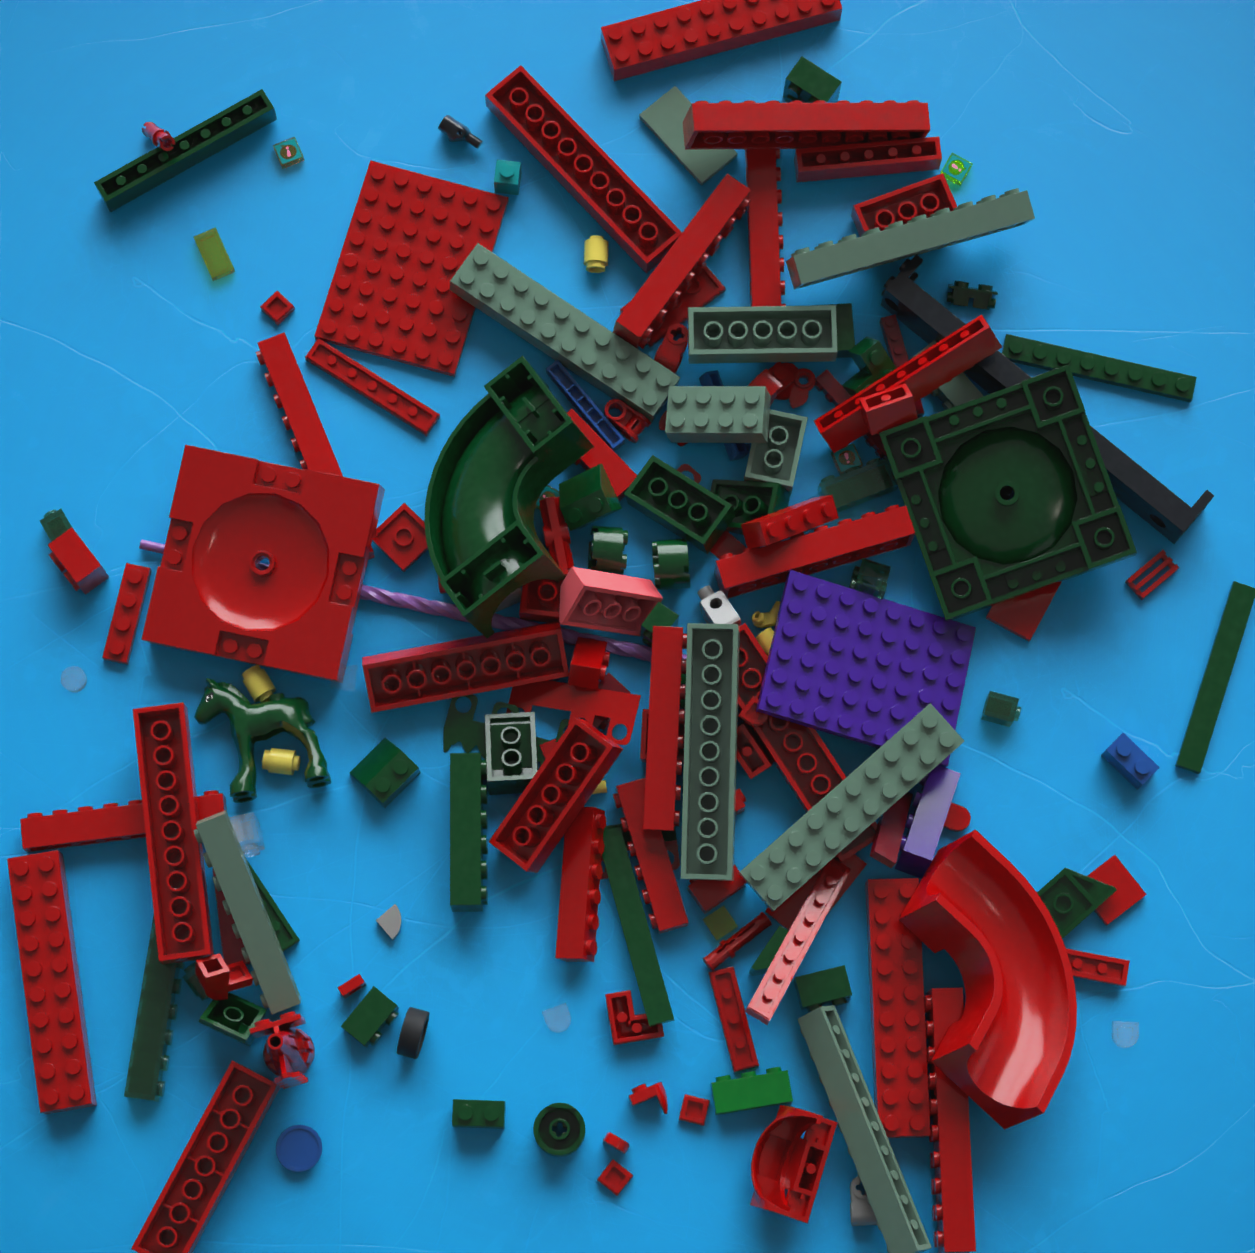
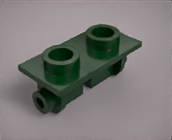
[946,281,998,310]

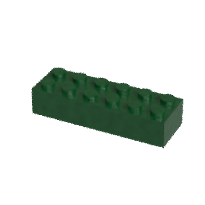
[450,753,488,912]

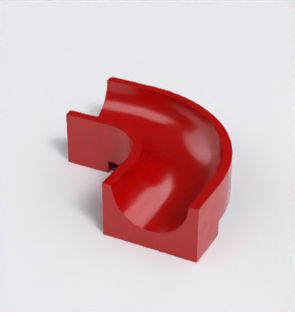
[898,830,1077,1130]

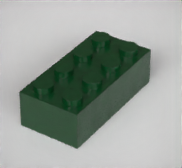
[624,455,736,554]

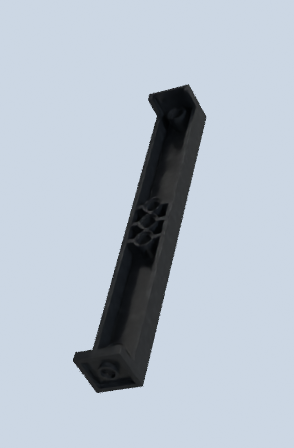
[881,254,1214,544]

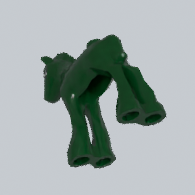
[194,678,331,803]

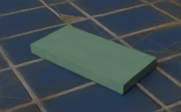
[639,86,738,186]

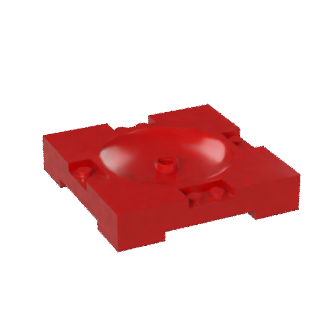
[141,445,385,683]

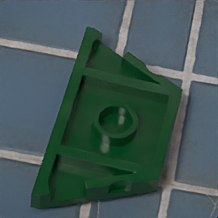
[1037,868,1117,939]

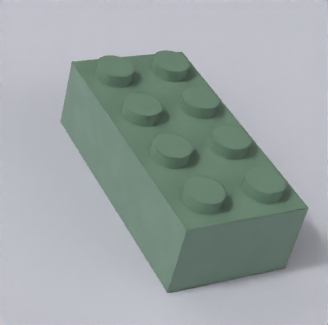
[665,386,771,443]

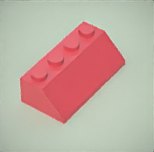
[559,567,663,636]

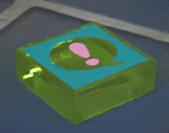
[940,153,973,186]

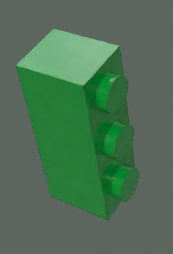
[711,1067,793,1115]

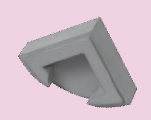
[376,904,402,940]

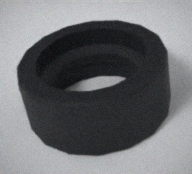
[397,1007,429,1059]

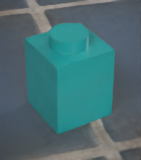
[494,159,521,195]

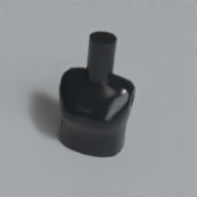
[438,115,483,149]

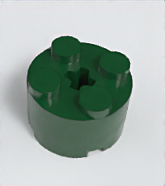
[588,526,628,575]
[652,539,690,590]
[533,1103,585,1157]

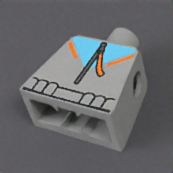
[697,585,742,626]

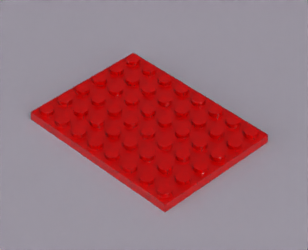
[315,160,509,377]

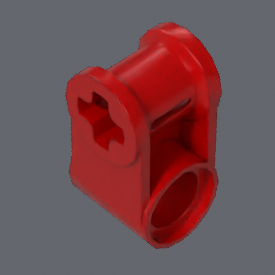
[654,323,688,373]
[604,399,651,443]

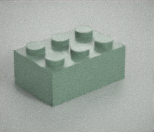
[744,409,808,495]

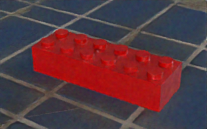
[489,717,623,873]

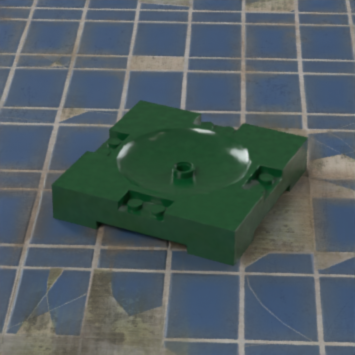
[879,364,1137,621]

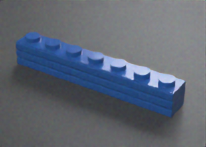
[546,360,625,452]

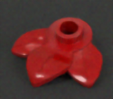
[775,363,816,408]

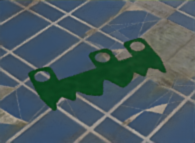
[443,694,569,765]

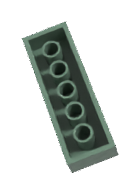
[688,305,837,364]

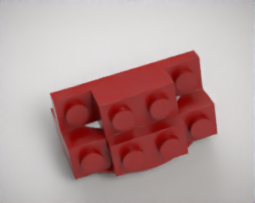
[750,1105,838,1223]

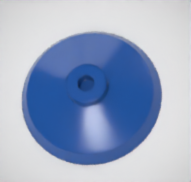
[276,1125,322,1172]

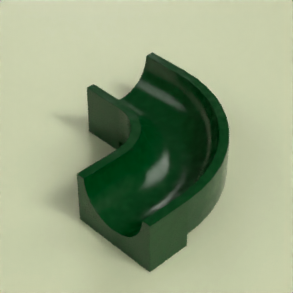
[424,355,594,638]

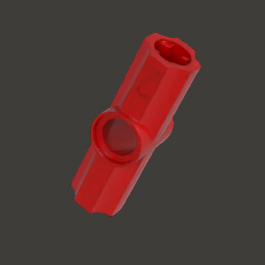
[539,497,574,570]

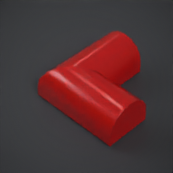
[605,990,664,1045]

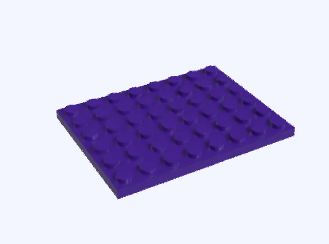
[756,570,976,768]

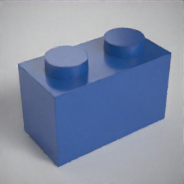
[1101,733,1160,790]

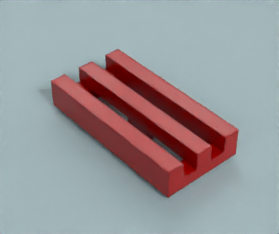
[1125,550,1179,600]

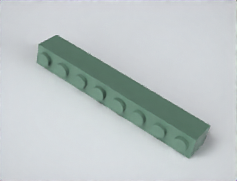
[194,810,301,1014]

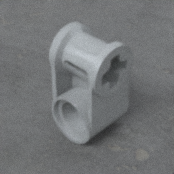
[850,1176,877,1226]

